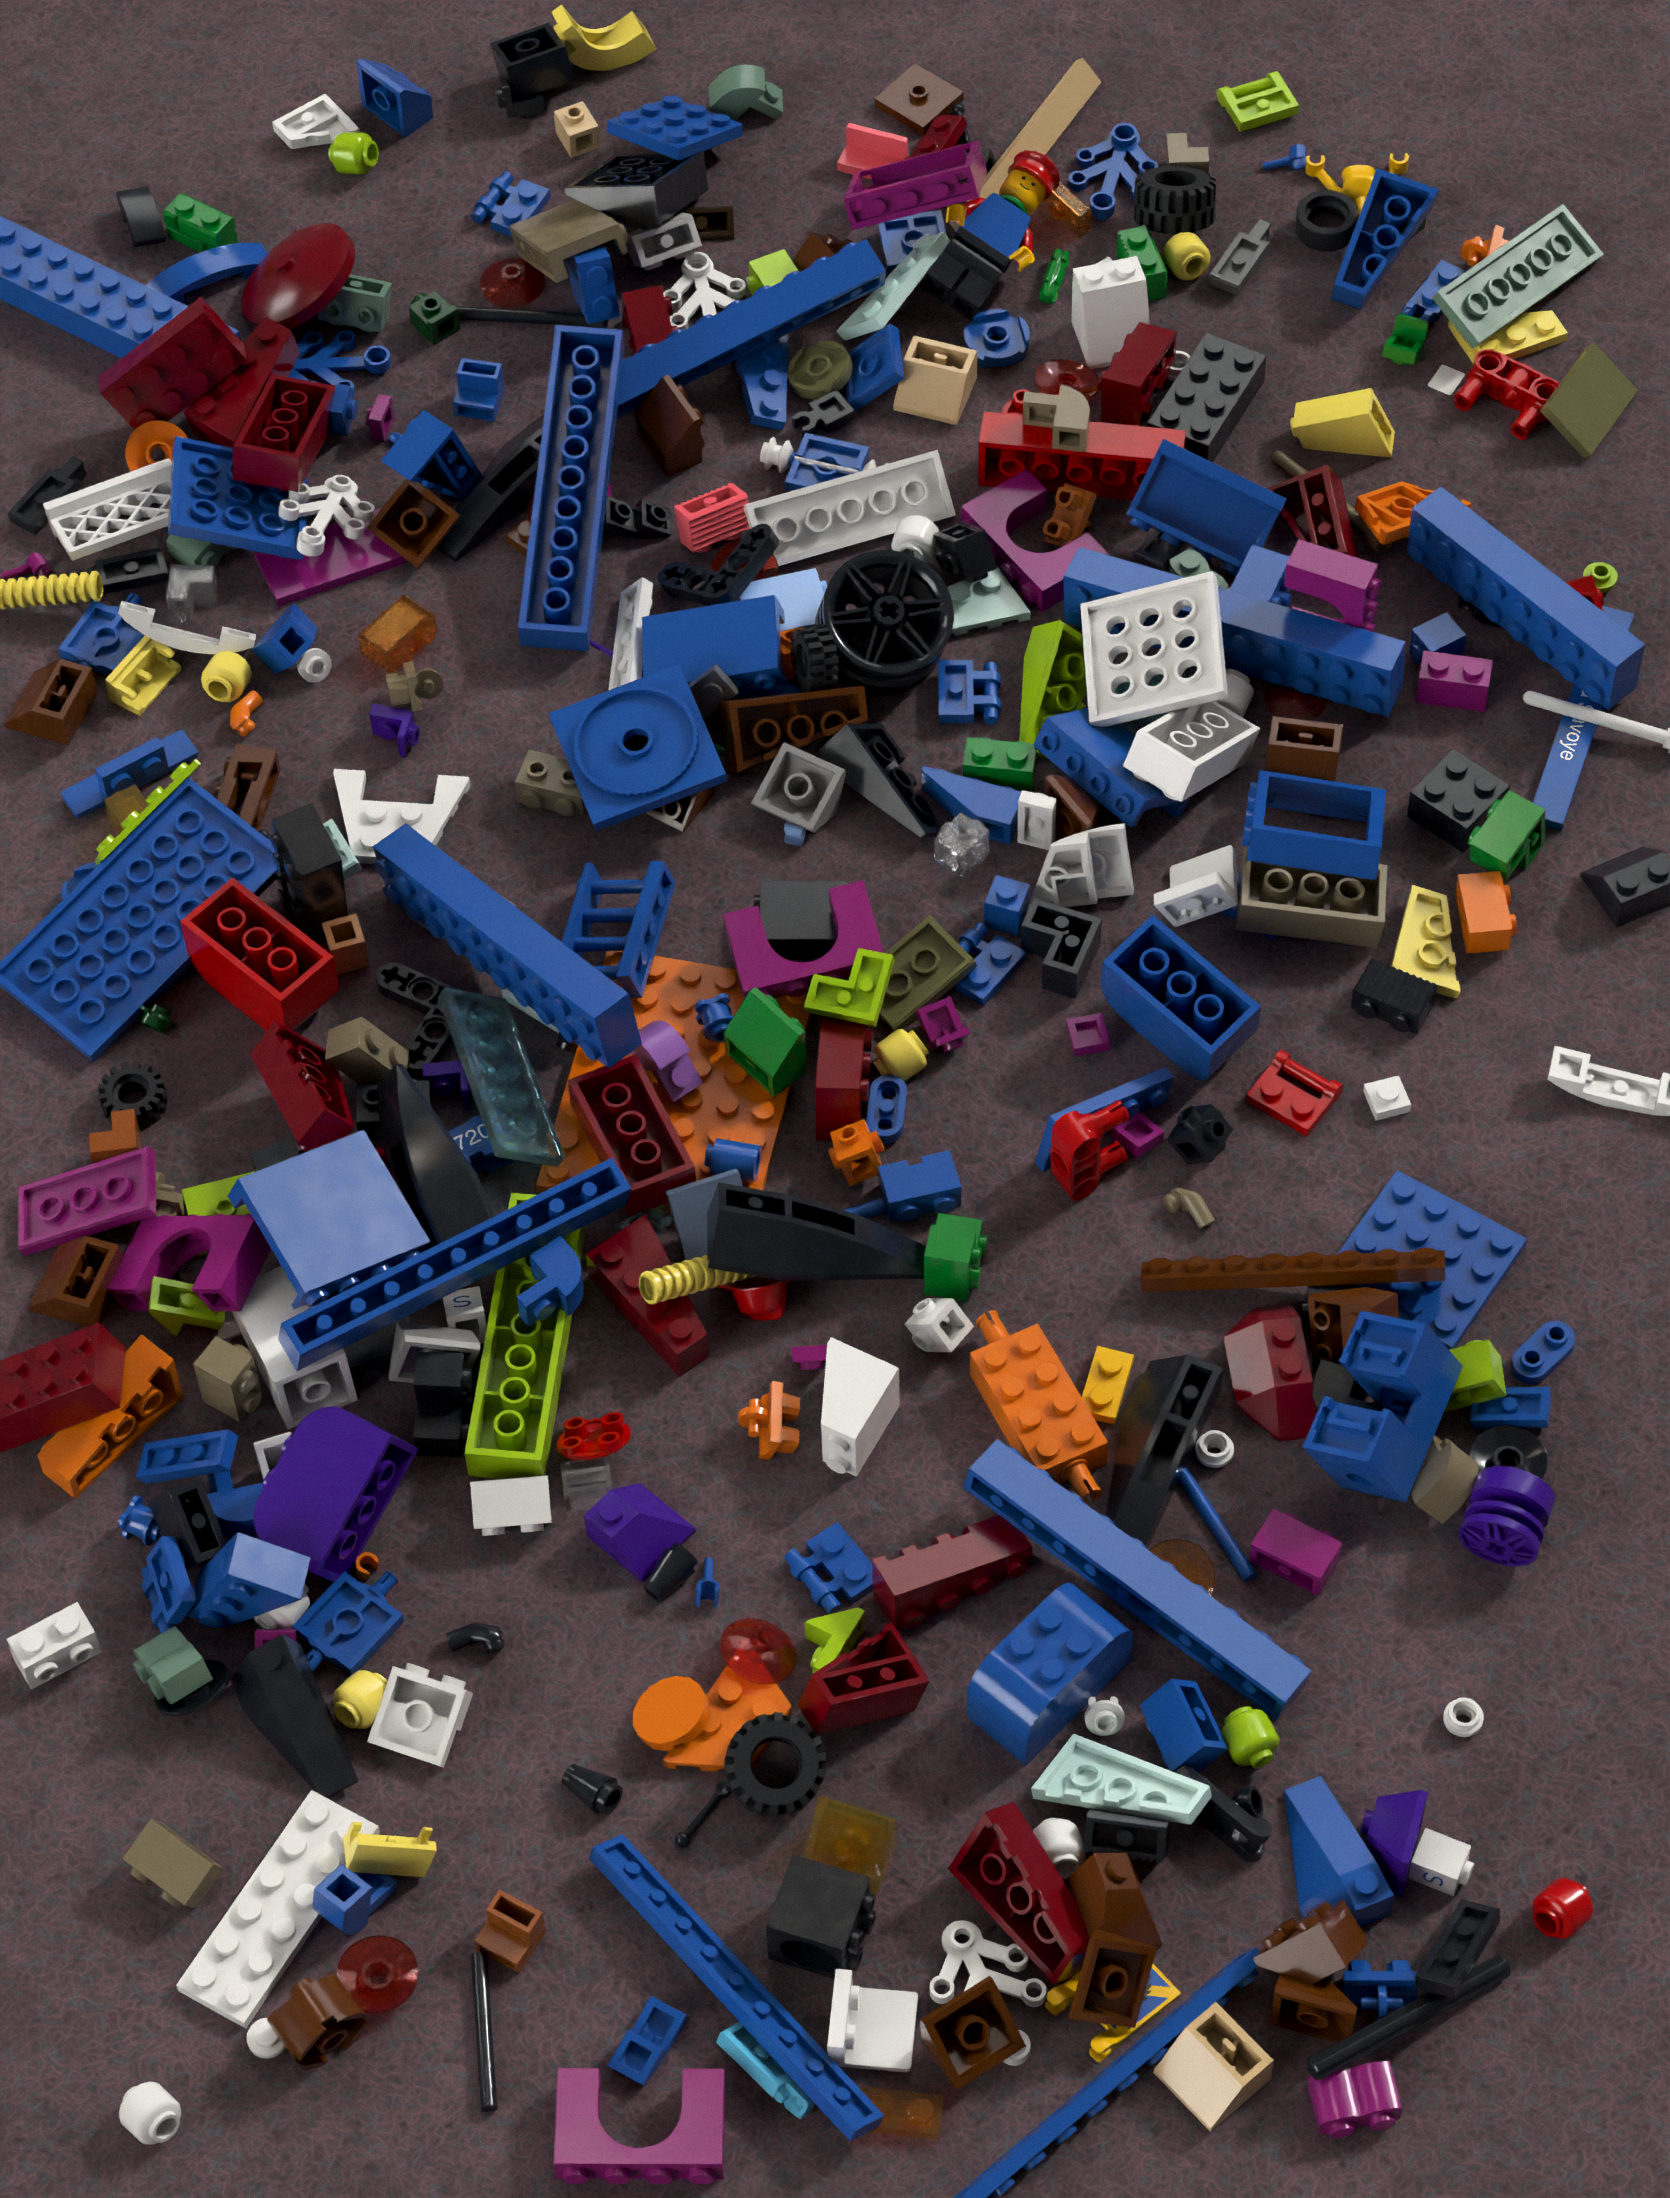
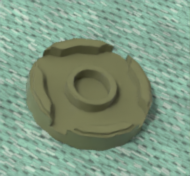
[787,340,853,400]

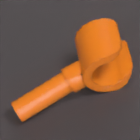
[354,1552,379,1581]

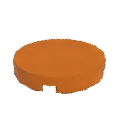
[633,1676,710,1751]

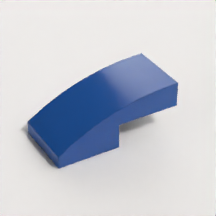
[608,1996,689,2086]

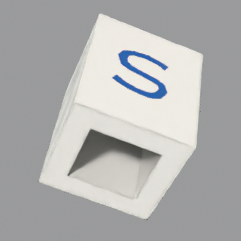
[443,1286,487,1343]
[1408,1828,1474,1896]

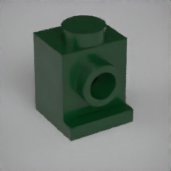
[409,291,460,345]

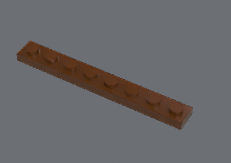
[1140,1247,1446,1292]

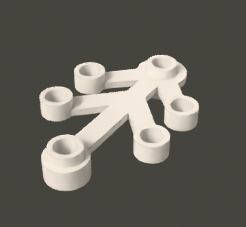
[663,252,746,330]
[278,475,375,556]
[930,1920,1046,2066]

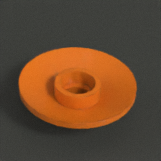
[125,420,188,472]

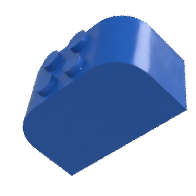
[1101,914,1261,1081]
[967,1582,1133,1766]

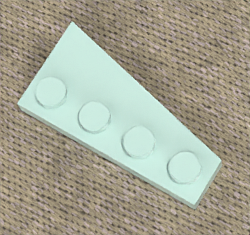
[836,232,951,341]
[882,566,1031,638]
[1031,1734,1212,1825]

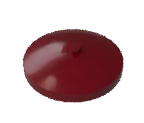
[241,223,356,329]

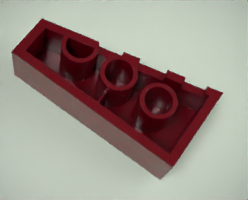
[250,1020,354,1152]
[586,1214,709,1377]
[872,1515,1033,1631]

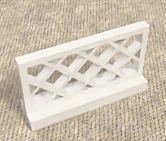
[43,458,172,561]

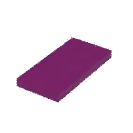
[254,508,405,607]
[18,1146,156,1255]

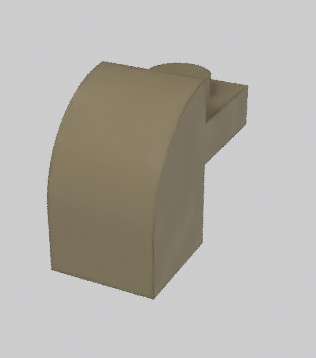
[1023,385,1090,452]
[1410,1435,1478,1524]

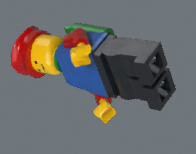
[919,150,1060,322]

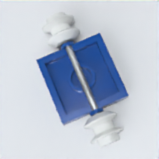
[760,433,889,492]

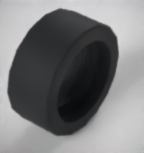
[1295,190,1358,252]

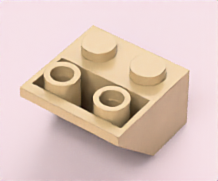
[893,336,977,425]
[1153,2002,1274,2132]

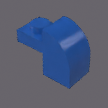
[517,1236,584,1327]
[207,1469,263,1538]
[313,1864,397,1935]

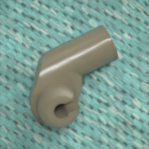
[1163,1188,1216,1230]

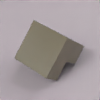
[1165,133,1209,173]

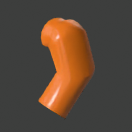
[230,690,263,737]

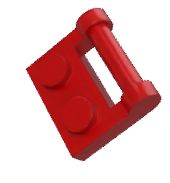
[1246,1050,1344,1137]

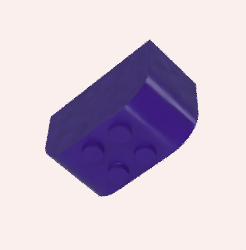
[253,1407,418,1582]

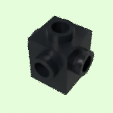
[1166,1104,1233,1165]

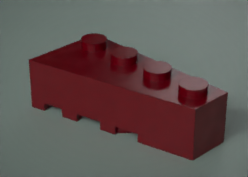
[184,316,300,448]
[815,1016,874,1141]
[948,1802,1090,1985]

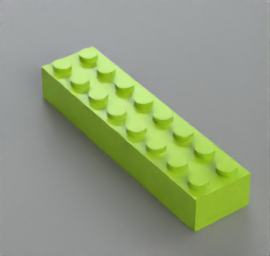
[465,1193,587,1479]

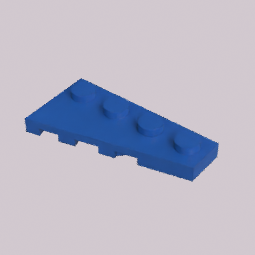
[735,334,788,430]
[1035,1067,1174,1172]

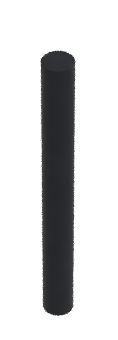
[471,1952,497,2112]

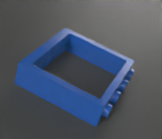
[1242,770,1386,880]

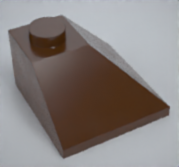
[366,479,461,569]
[1045,774,1101,839]
[1068,1853,1163,1949]
[1270,1974,1357,2043]

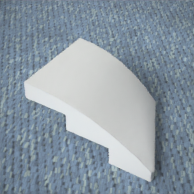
[1027,823,1134,912]

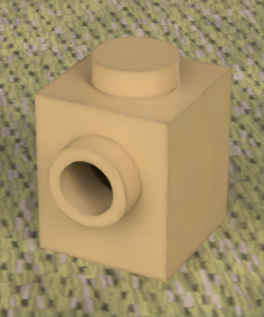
[554,101,600,158]

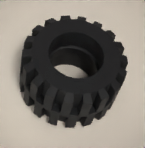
[1134,166,1216,234]
[724,1712,827,1817]

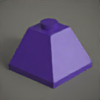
[584,1483,696,1582]
[1360,1790,1428,1897]

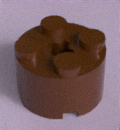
[267,1974,367,2070]

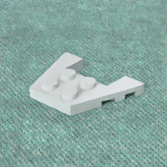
[333,769,470,864]

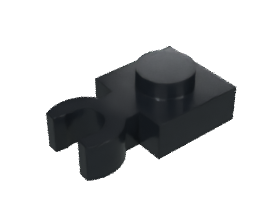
[792,390,855,438]

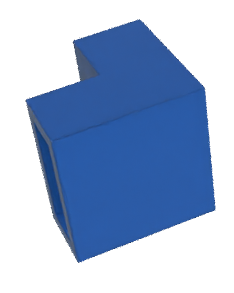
[453,358,505,421]

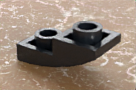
[116,186,166,247]
[603,496,672,539]

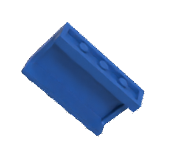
[1126,439,1287,576]
[642,595,786,694]
[1034,708,1191,827]

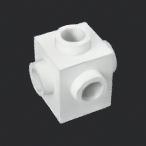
[905,1298,974,1352]

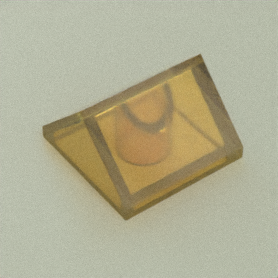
[804,1795,897,1896]

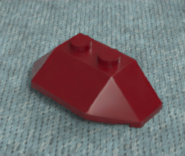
[1223,1304,1316,1442]

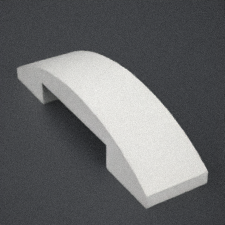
[118,601,256,654]
[1548,1046,1670,1116]

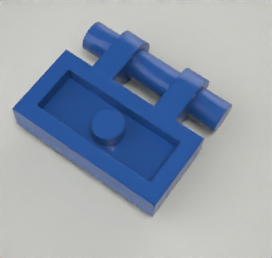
[471,171,551,237]
[938,660,1001,725]
[954,922,1026,1006]
[784,1522,873,1614]
[141,1536,196,1634]

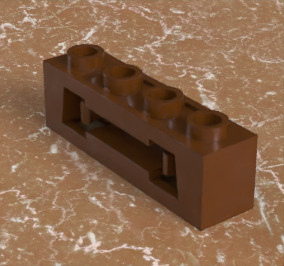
[214,744,280,831]

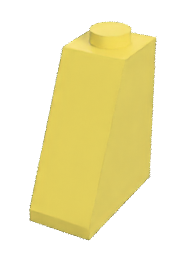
[1290,388,1395,457]

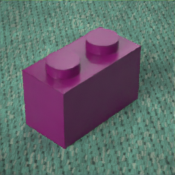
[1416,650,1493,712]
[1249,1508,1342,1596]

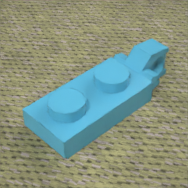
[716,2022,815,2119]

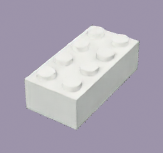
[1123,701,1260,802]

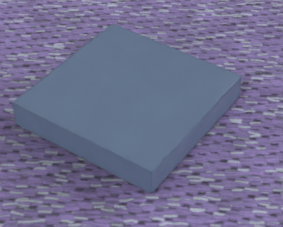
[666,1169,743,1260]

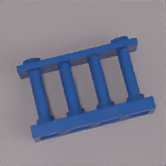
[561,861,676,998]

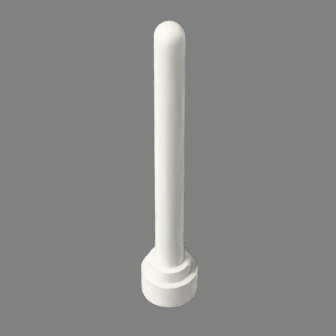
[1523,691,1670,753]

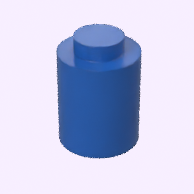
[704,1138,762,1182]

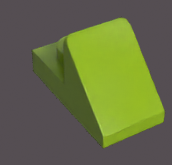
[149,1276,225,1336]
[804,1607,866,1673]

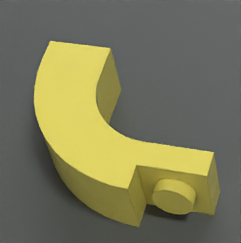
[552,5,657,71]

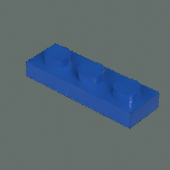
[136,1429,238,1484]

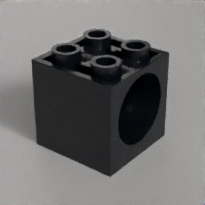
[766,1854,876,1979]

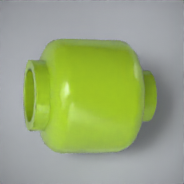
[328,132,379,175]
[1221,1706,1280,1769]

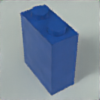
[566,244,620,324]

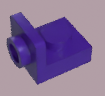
[369,703,420,758]
[422,1060,477,1109]

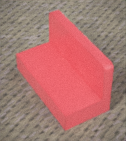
[837,123,908,180]

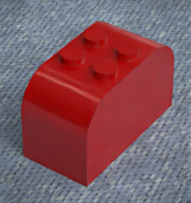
[180,878,339,1031]

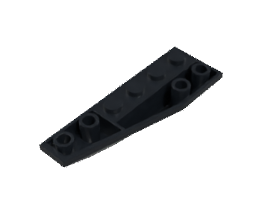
[436,413,544,562]
[377,1064,495,1251]
[707,1182,926,1281]
[1106,1355,1223,1549]

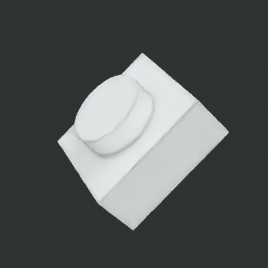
[1363,1075,1411,1121]

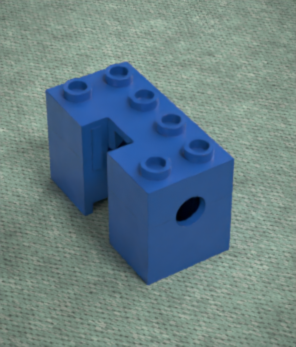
[1303,1311,1463,1503]

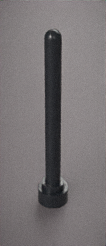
[456,306,609,329]

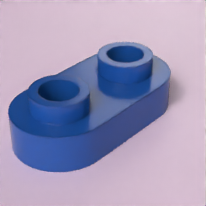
[866,1075,907,1144]
[1511,1321,1575,1384]

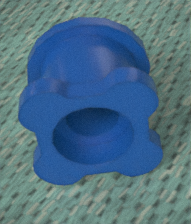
[694,993,733,1042]
[117,1495,161,1546]

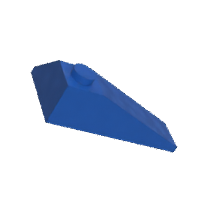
[1284,1776,1394,1927]

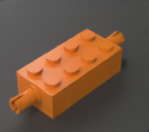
[970,1310,1108,1505]

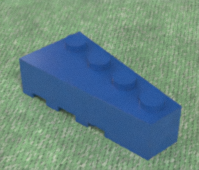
[1331,168,1439,310]

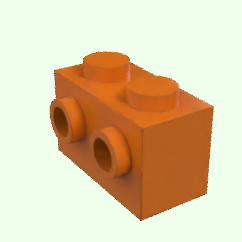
[1455,871,1517,954]

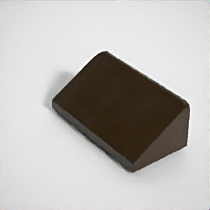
[673,206,734,240]

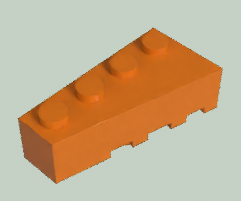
[37,1334,184,1499]

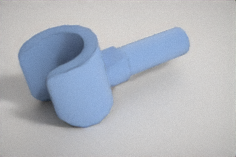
[784,821,806,846]

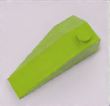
[1019,620,1087,760]

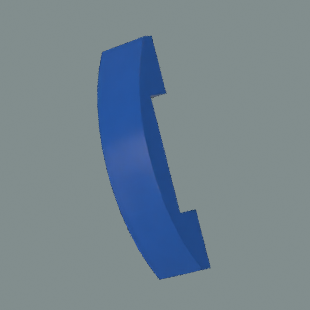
[145,243,267,303]

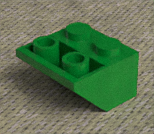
[724,987,807,1097]

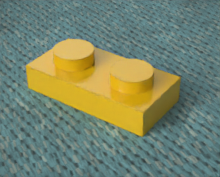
[1082,1346,1134,1425]

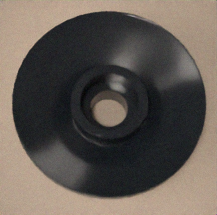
[1470,1425,1548,1479]
[154,1660,229,1716]

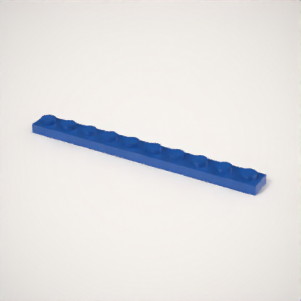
[589,1834,885,2142]
[953,1947,1259,2198]

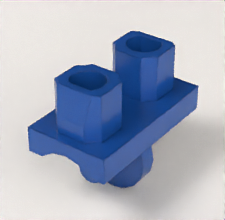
[1342,1960,1418,2020]

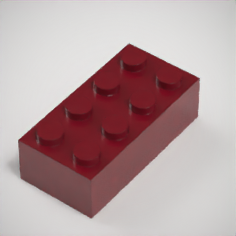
[98,297,247,430]
[233,374,336,492]
[568,1054,696,1217]
[0,1323,126,1453]

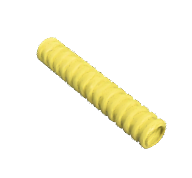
[0,571,103,610]
[639,1254,754,1305]

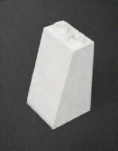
[232,1266,358,1430]

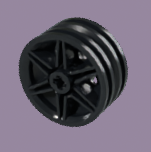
[814,550,954,696]

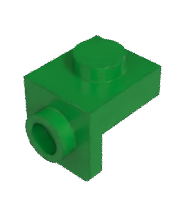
[1382,314,1429,365]

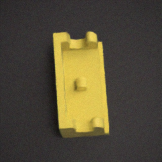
[105,636,181,716]
[343,1822,437,1877]

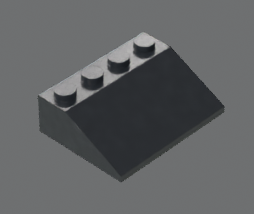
[564,152,708,230]

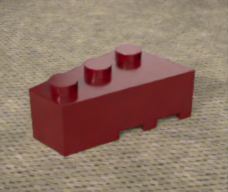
[622,285,678,355]
[1098,322,1177,426]
[1266,465,1359,558]
[798,1622,930,1735]

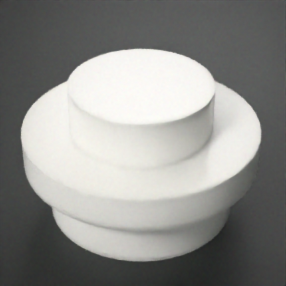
[247,2018,286,2059]

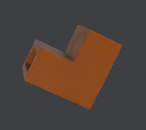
[89,1109,141,1163]
[474,1889,546,1974]

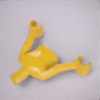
[1305,153,1409,221]

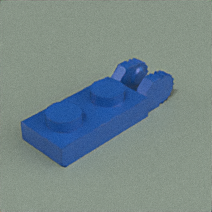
[1400,260,1466,329]

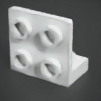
[1154,845,1238,927]
[827,1969,918,2072]

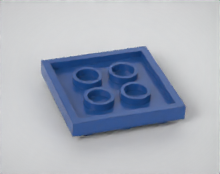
[607,96,743,161]

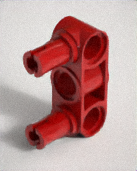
[1453,349,1559,440]
[1050,1100,1130,1201]

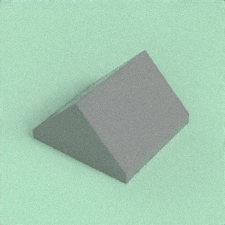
[751,742,846,833]
[389,1322,480,1383]

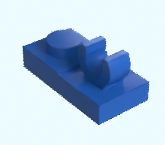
[1470,1387,1552,1429]

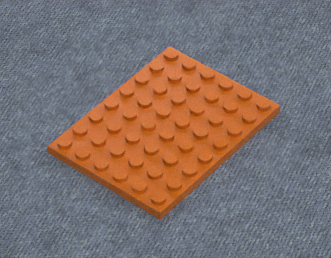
[536,951,812,1216]

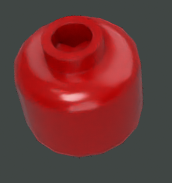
[1532,1878,1593,1939]

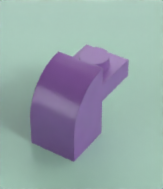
[631,1020,703,1102]

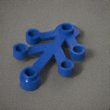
[1068,123,1158,220]
[288,330,391,397]

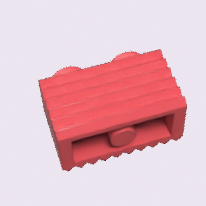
[674,483,750,553]

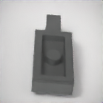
[1208,219,1271,296]

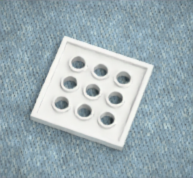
[1080,571,1228,727]

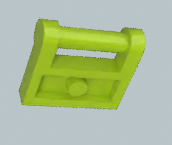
[1217,71,1299,132]

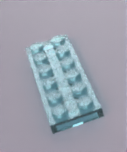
[438,987,565,1167]

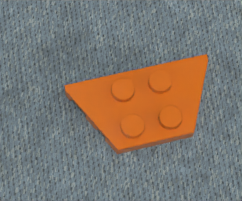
[1355,481,1472,545]
[663,1641,792,1772]

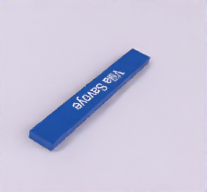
[1533,606,1634,831]

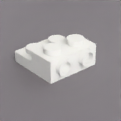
[367,1663,473,1768]

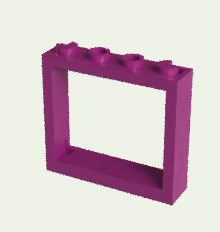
[843,140,987,230]

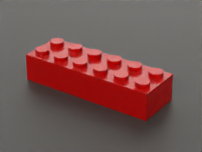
[978,412,1186,500]

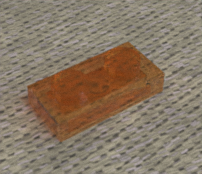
[861,2086,944,2140]

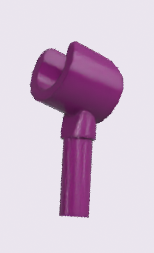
[1,552,52,581]

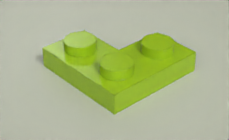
[804,948,895,1027]

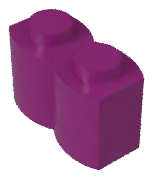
[1307,2061,1402,2138]

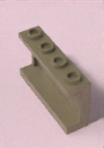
[509,199,629,283]

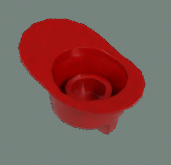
[716,1276,790,1321]

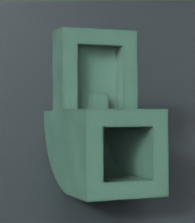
[708,65,783,121]

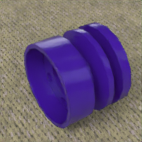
[1458,1466,1556,1567]

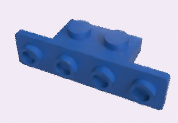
[61,730,198,818]

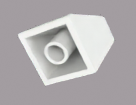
[1071,256,1150,370]
[821,1337,900,1477]

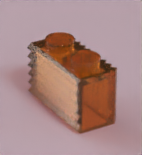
[358,594,437,674]

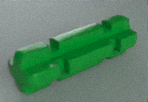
[1039,248,1069,305]

